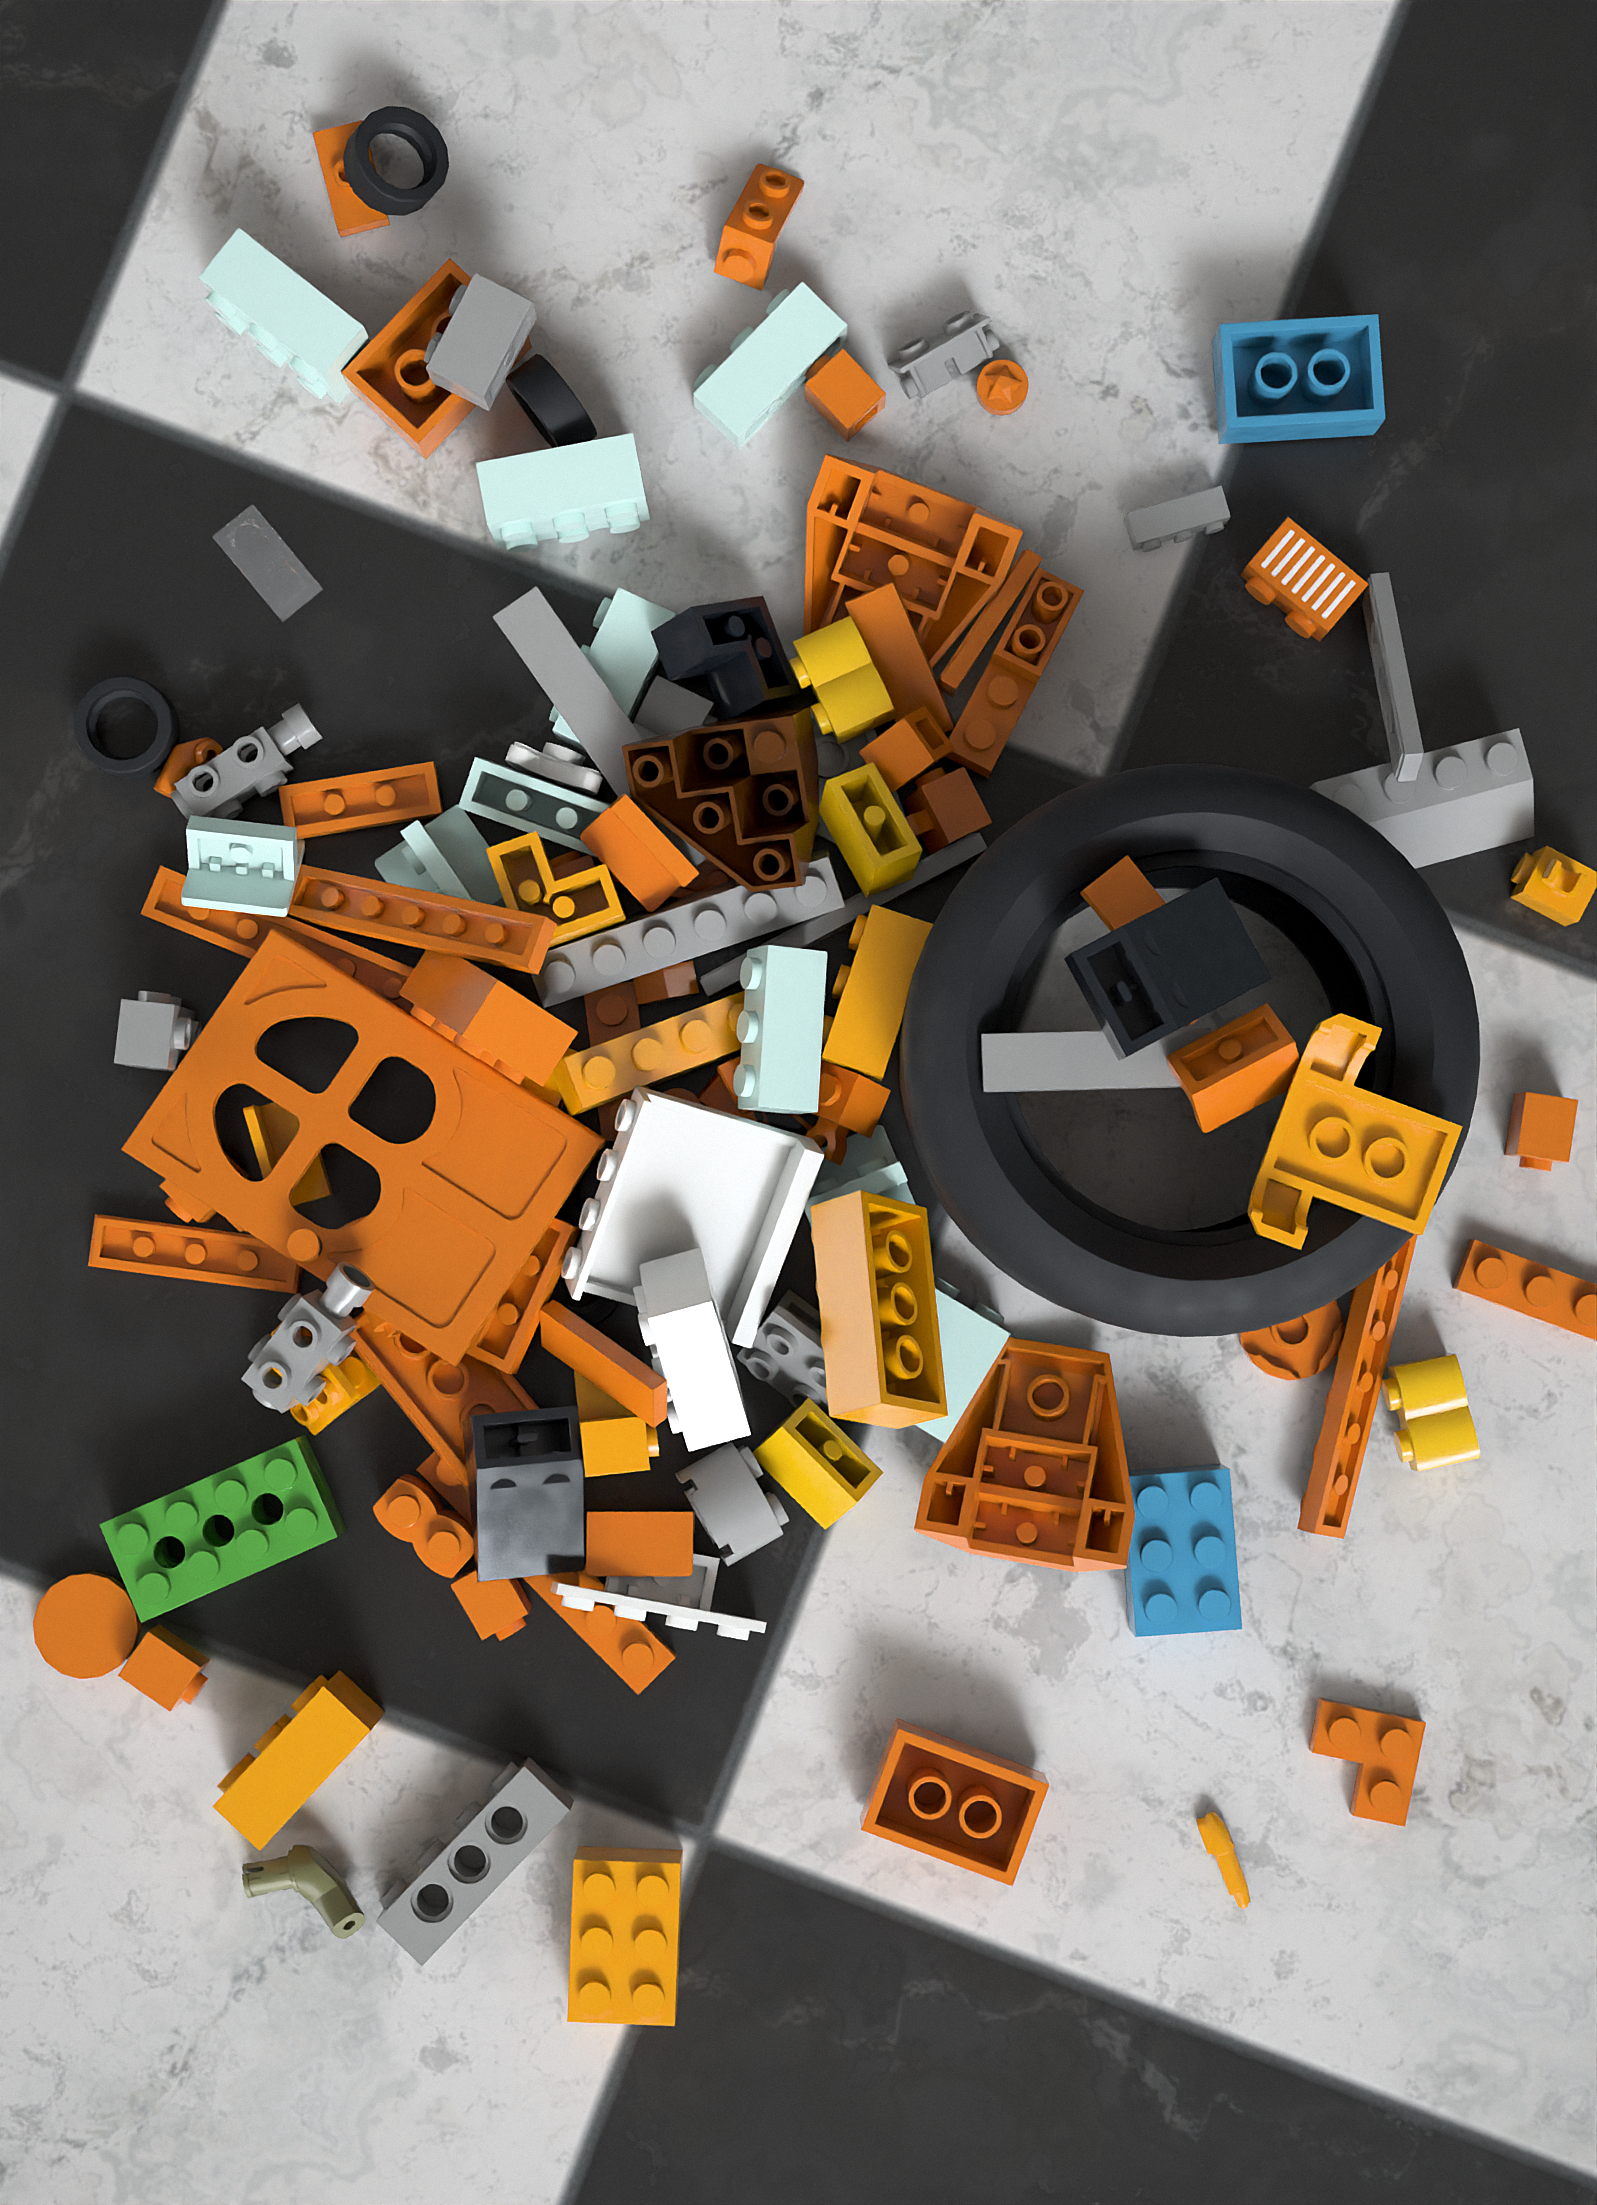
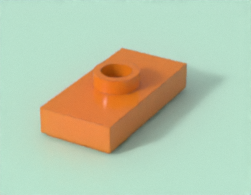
[313,120,390,238]

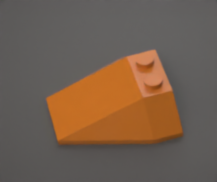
[803,454,1024,668]
[914,1337,1135,1572]

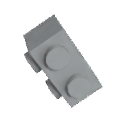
[424,273,537,411]
[114,991,202,1072]

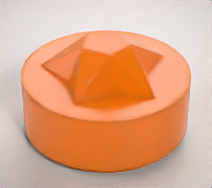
[976,359,1029,416]

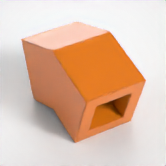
[633,961,699,1005]

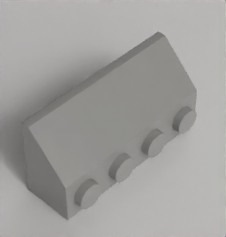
[1309,728,1534,869]

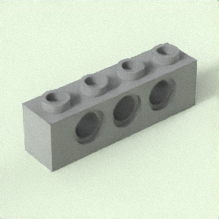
[376,1757,574,1966]

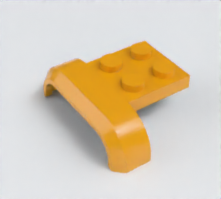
[1248,1013,1463,1250]

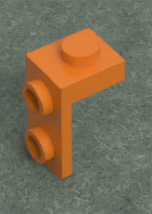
[714,164,804,291]

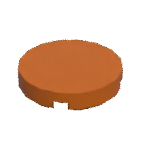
[1239,1300,1345,1381]
[33,1571,142,1679]

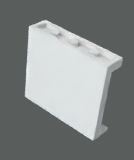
[561,1085,824,1348]

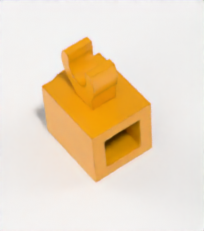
[1510,846,1597,926]

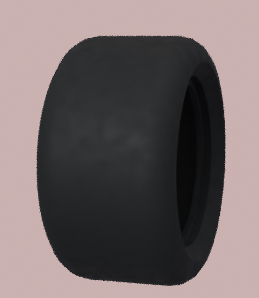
[899,763,1480,1337]

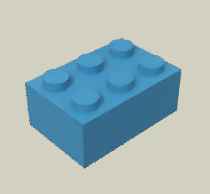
[1212,314,1385,444]
[1124,1463,1242,1637]

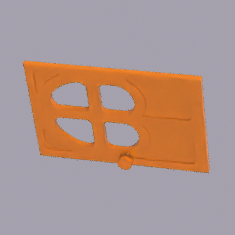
[121,928,606,1367]

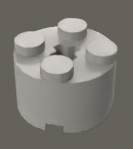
[675,1442,789,1567]

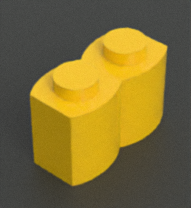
[789,615,895,744]
[1382,1353,1480,1472]

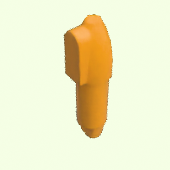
[1196,1811,1251,1909]

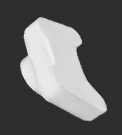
[505,742,603,797]

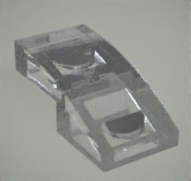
[212,504,323,622]

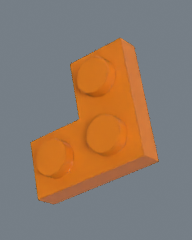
[1309,1698,1426,1827]

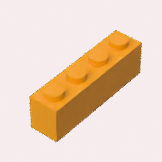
[552,991,745,1117]

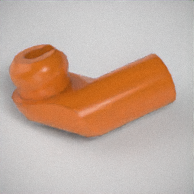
[153,738,224,799]

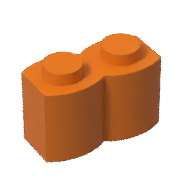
[373,1474,475,1578]

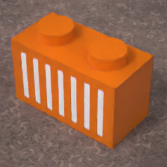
[1240,517,1368,642]

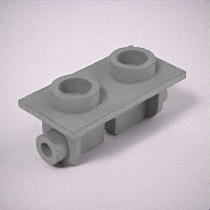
[888,311,1000,399]

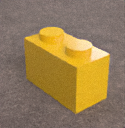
[819,762,923,898]
[752,1397,884,1530]

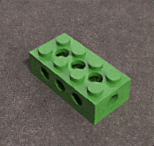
[99,1434,347,1623]

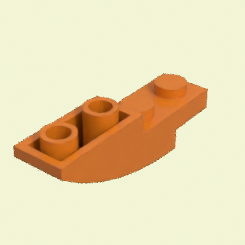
[945,567,1084,778]

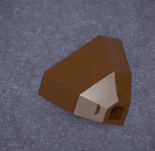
[622,707,819,892]

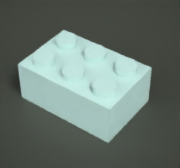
[199,228,371,404]
[476,433,650,553]

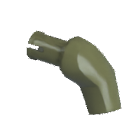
[242,1845,366,1939]

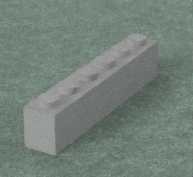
[531,848,845,1008]

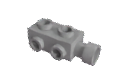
[170,703,323,820]
[241,1262,375,1413]

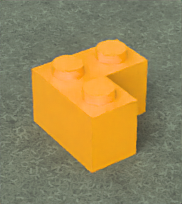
[486,831,627,949]
[574,1370,659,1477]

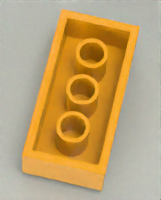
[810,1190,948,1429]

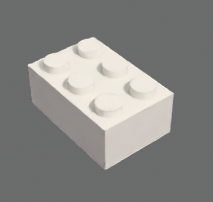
[633,1247,751,1452]

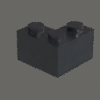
[651,596,800,720]

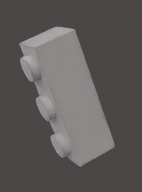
[1124,486,1231,552]

